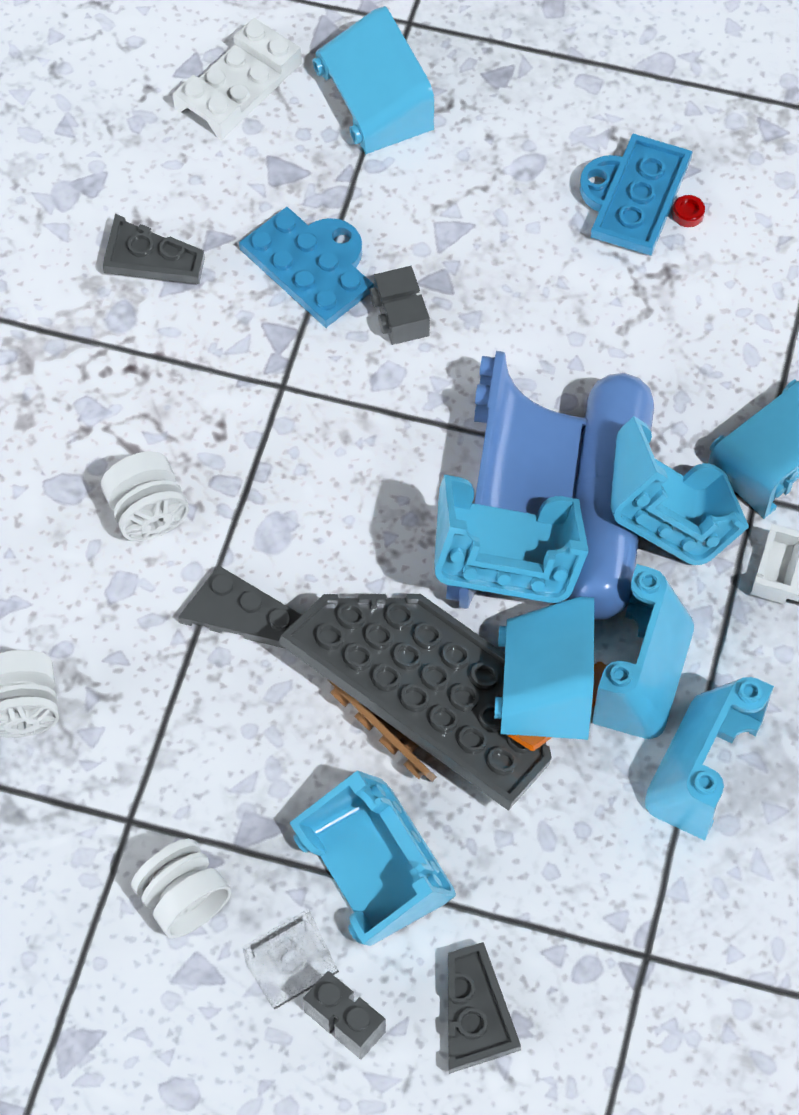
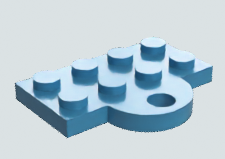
[580,133,693,256]
[239,207,374,328]

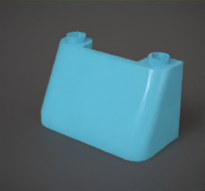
[312,6,434,154]
[708,379,799,519]
[610,416,749,565]
[434,475,589,603]
[592,564,694,739]
[494,596,594,740]
[645,677,774,841]
[290,770,456,946]

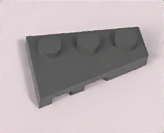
[103,213,205,284]
[178,565,301,648]
[448,942,521,1074]

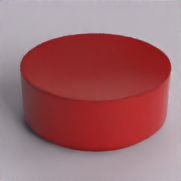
[672,195,705,227]

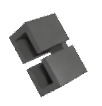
[369,265,430,345]
[303,971,386,1060]

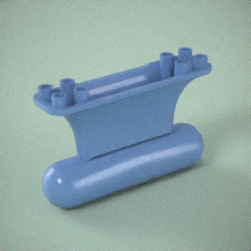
[446,351,654,620]

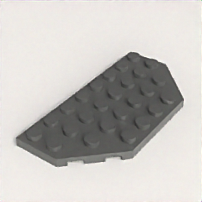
[279,594,552,811]

